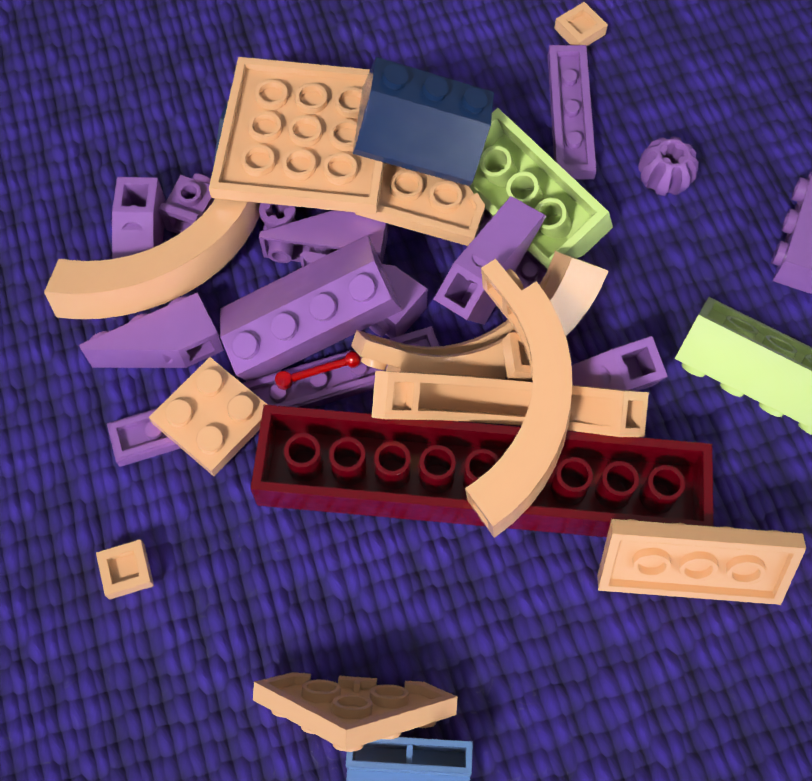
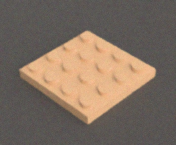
[209,57,384,215]

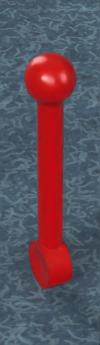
[275,351,361,390]

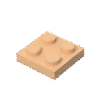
[149,357,268,476]

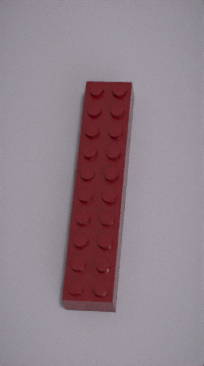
[251,405,714,537]

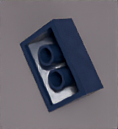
[352,57,494,186]

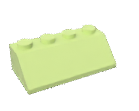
[469,108,613,270]
[675,297,812,435]

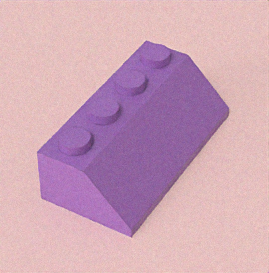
[220,235,402,381]

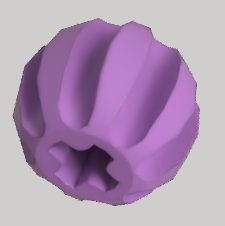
[639,136,699,196]

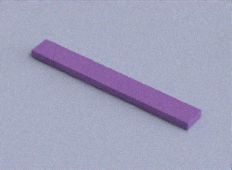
[107,326,439,467]

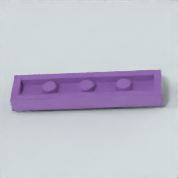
[547,45,596,179]

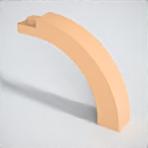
[44,198,260,319]
[351,251,608,379]
[465,259,573,538]
[372,370,649,437]

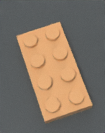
[597,519,806,605]

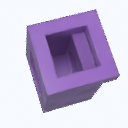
[159,174,215,234]

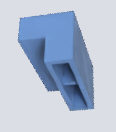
[346,737,473,781]

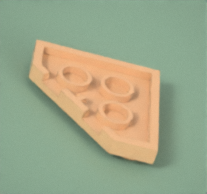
[355,163,485,246]
[253,672,458,752]

